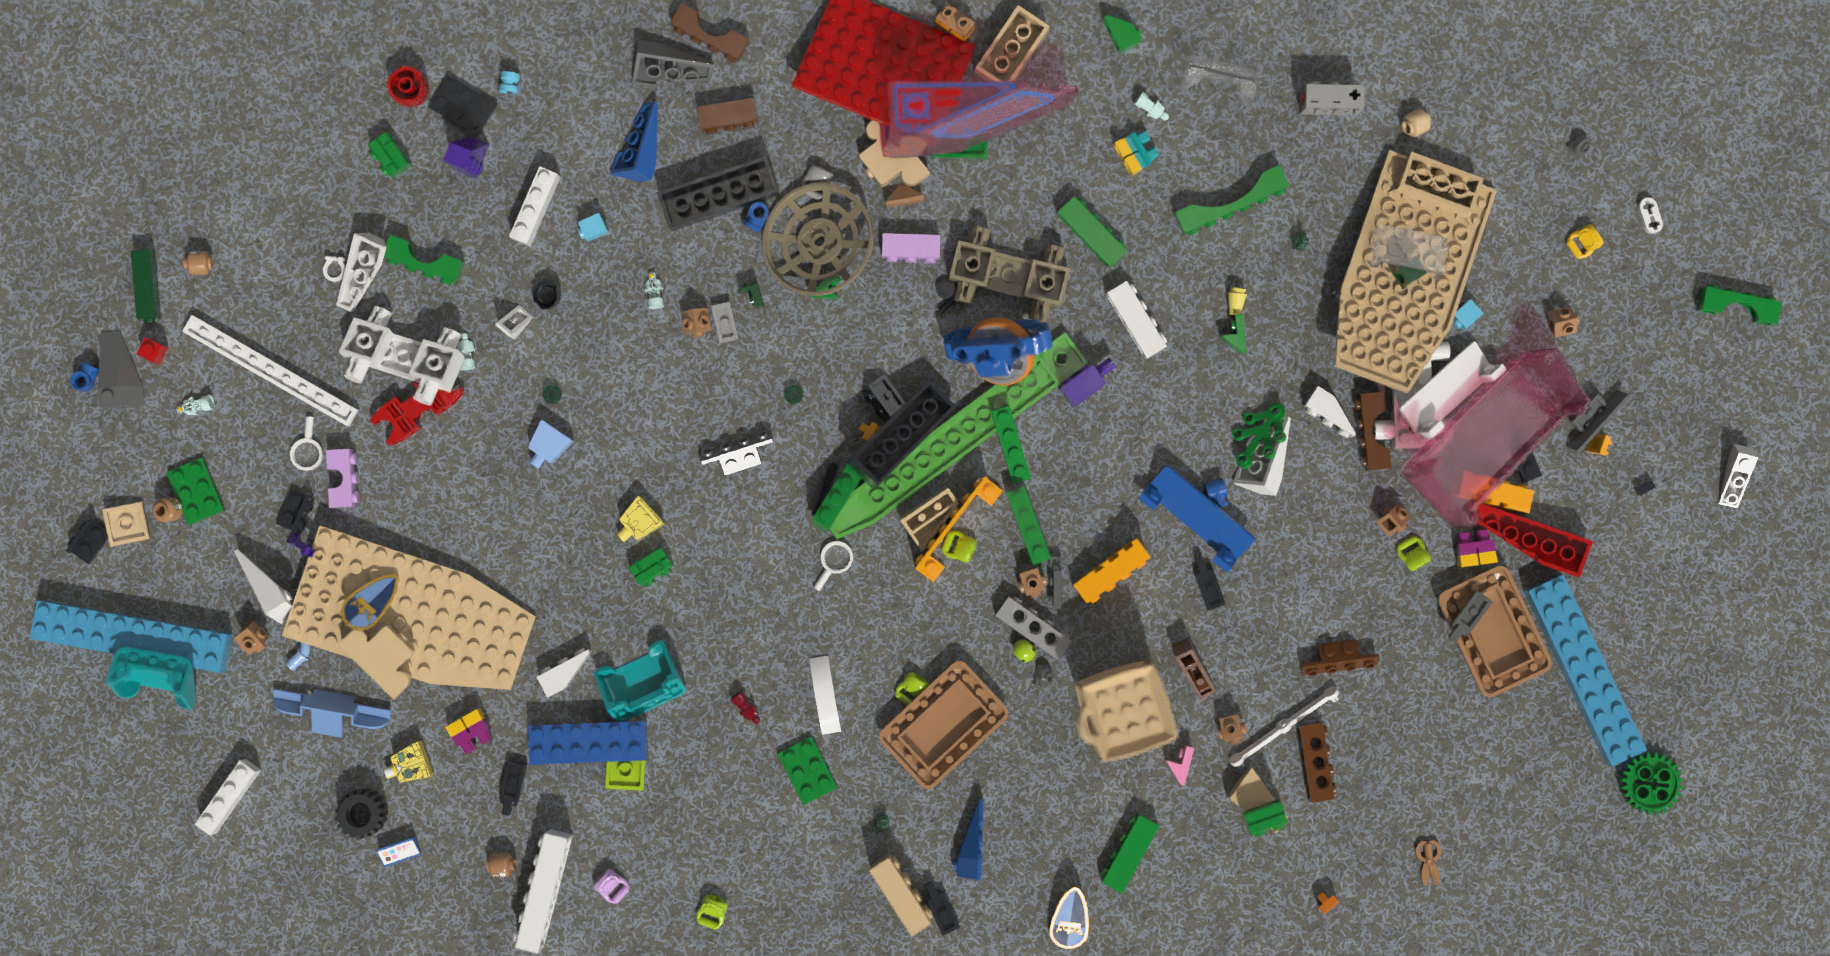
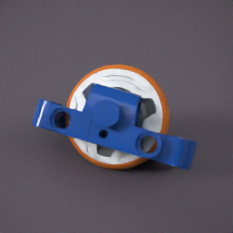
[943,317,1053,385]

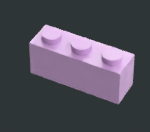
[882,233,940,263]

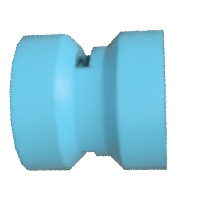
[499,71,520,94]

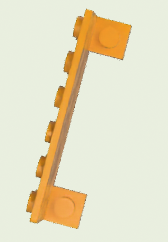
[915,476,1003,582]

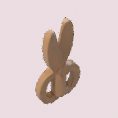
[1415,840,1441,886]

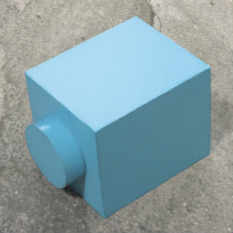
[577,213,609,242]
[1452,299,1484,330]

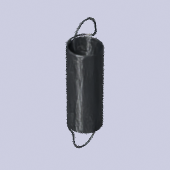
[935,294,957,316]

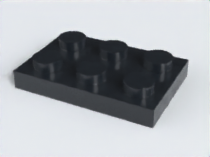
[428,75,498,137]

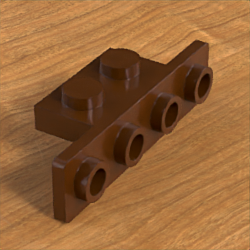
[1301,639,1379,676]

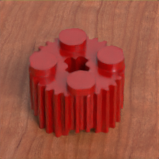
[386,65,429,108]

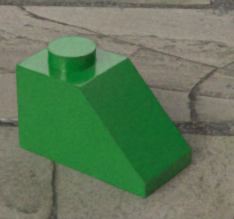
[1103,15,1142,54]

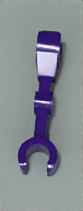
[286,532,316,558]

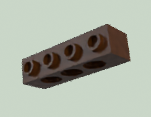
[1297,721,1337,803]

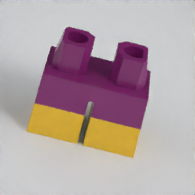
[1455,530,1498,567]
[445,708,492,754]

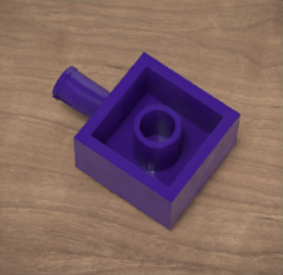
[1060,357,1116,408]

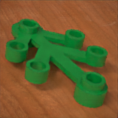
[1232,403,1287,469]

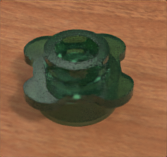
[1291,232,1309,251]

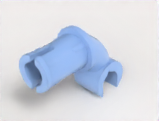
[285,641,311,671]

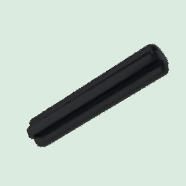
[811,462,838,516]

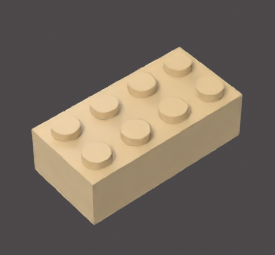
[975,5,1050,94]
[869,853,932,937]

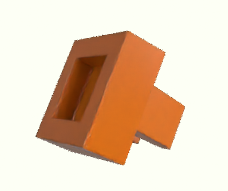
[1316,892,1339,915]

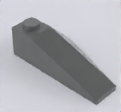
[632,40,714,87]

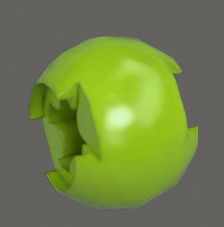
[1012,639,1037,663]

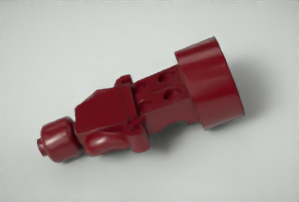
[730,690,760,725]

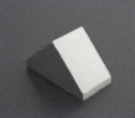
[496,305,533,340]

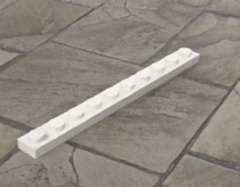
[182,315,359,427]

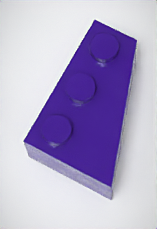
[443,136,489,179]

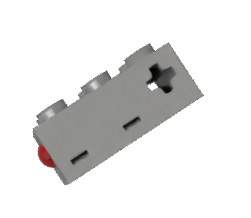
[1300,81,1365,115]

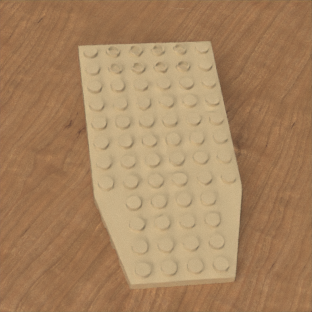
[1334,150,1497,393]
[282,526,536,690]

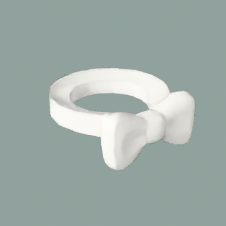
[323,256,346,282]

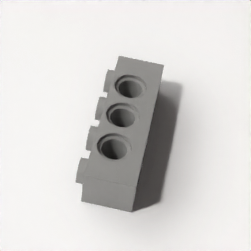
[995,596,1072,660]

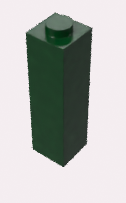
[131,249,161,324]

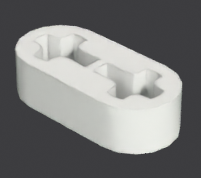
[1638,198,1663,234]

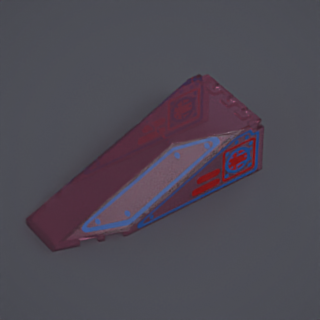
[880,81,1079,158]

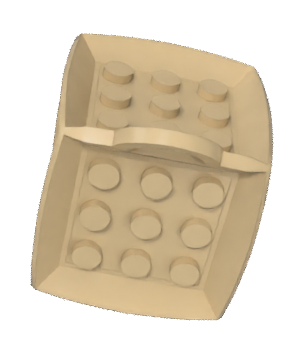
[1074,659,1177,762]

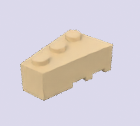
[899,486,959,552]
[1227,766,1288,833]

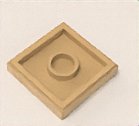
[102,501,150,547]

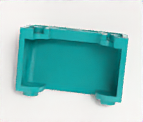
[593,640,686,722]
[105,647,196,710]

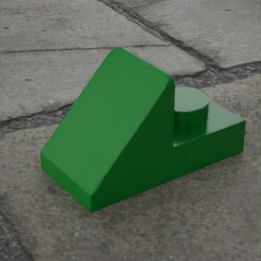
[810,269,842,300]
[1220,314,1246,354]

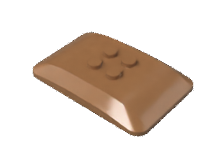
[1438,566,1552,697]
[879,661,1009,789]

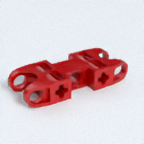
[370,382,465,446]

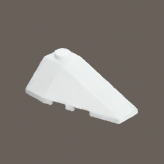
[336,233,386,312]
[1233,417,1291,496]
[234,549,292,624]

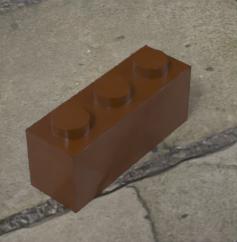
[697,98,759,135]

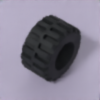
[335,788,388,839]

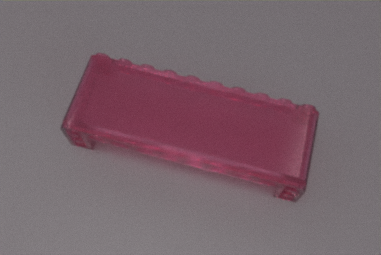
[1400,348,1592,527]

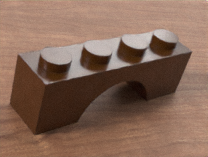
[670,3,750,63]
[1355,392,1392,471]

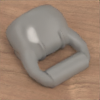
[801,164,833,200]

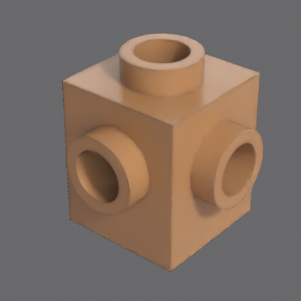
[1548,306,1579,338]
[681,308,711,338]
[1376,503,1410,536]
[1018,568,1047,598]
[234,620,269,655]
[1218,714,1247,745]

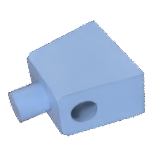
[528,420,574,468]

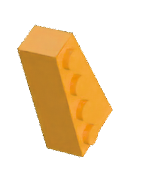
[1450,470,1534,514]
[1073,539,1150,604]

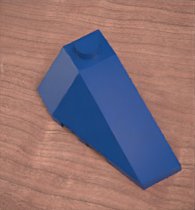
[610,101,658,182]
[954,798,984,880]

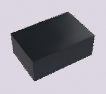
[1635,481,1656,496]

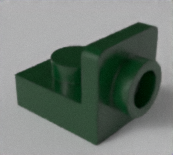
[738,282,765,309]

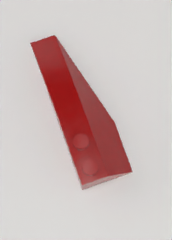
[1473,503,1593,578]

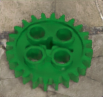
[1619,752,1684,815]

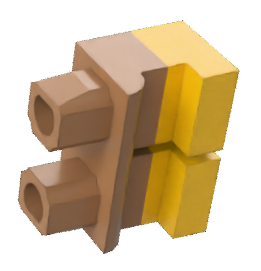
[935,3,975,41]

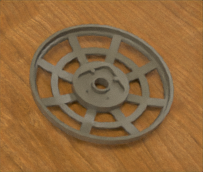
[762,183,874,296]

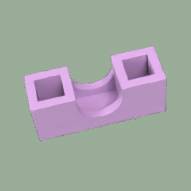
[326,449,359,508]

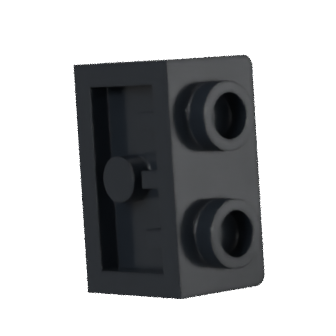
[862,374,905,422]
[276,489,314,533]
[66,520,108,564]

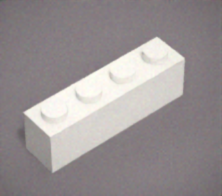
[509,166,560,247]
[1106,281,1167,360]
[195,759,261,836]

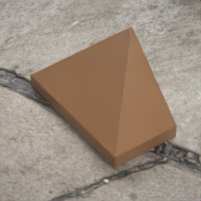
[886,184,924,208]

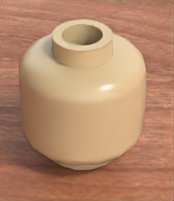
[1402,109,1431,137]

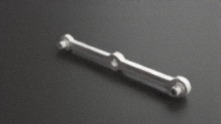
[1229,686,1339,769]

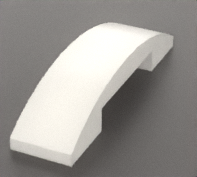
[809,656,841,735]

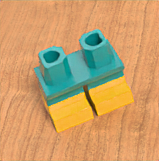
[1113,131,1159,177]

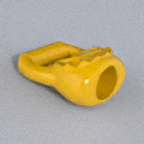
[1566,224,1604,259]

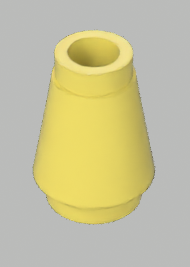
[1228,287,1247,315]

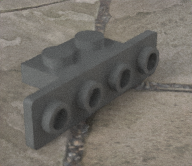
[1566,390,1630,453]

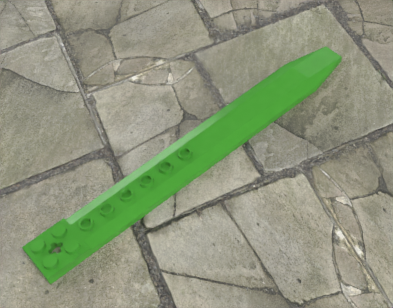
[830,332,1088,539]

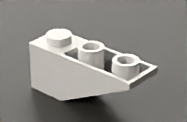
[1303,386,1356,438]
[1719,444,1758,508]
[537,648,592,697]

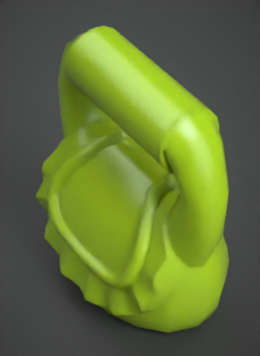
[942,531,977,563]
[1396,535,1431,571]
[895,672,929,706]
[696,895,728,930]

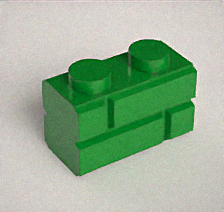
[368,132,412,178]
[628,546,674,587]
[1241,799,1288,837]

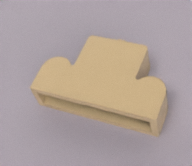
[860,120,930,187]
[338,625,415,700]

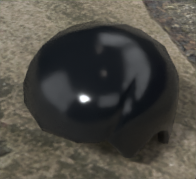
[532,280,561,310]

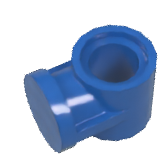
[742,202,769,233]
[70,361,99,392]
[1203,478,1230,508]

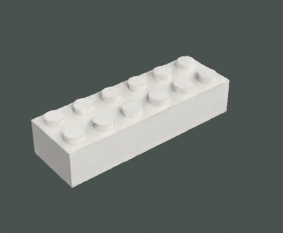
[514,829,573,953]

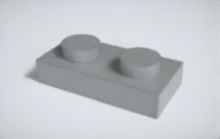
[711,302,739,344]

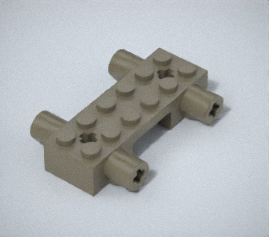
[949,226,1071,322]

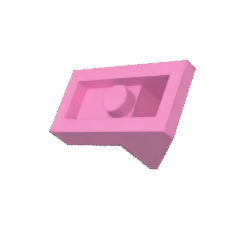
[1165,745,1194,786]

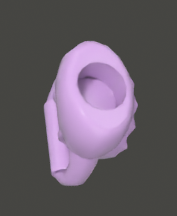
[593,869,630,904]

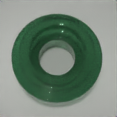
[542,385,562,404]
[784,385,803,404]
[874,813,889,833]

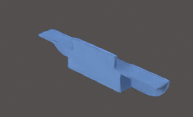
[273,688,391,738]

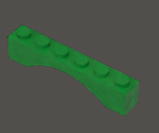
[1174,165,1289,236]

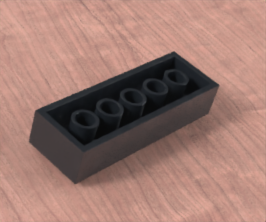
[657,156,780,232]
[846,379,956,489]

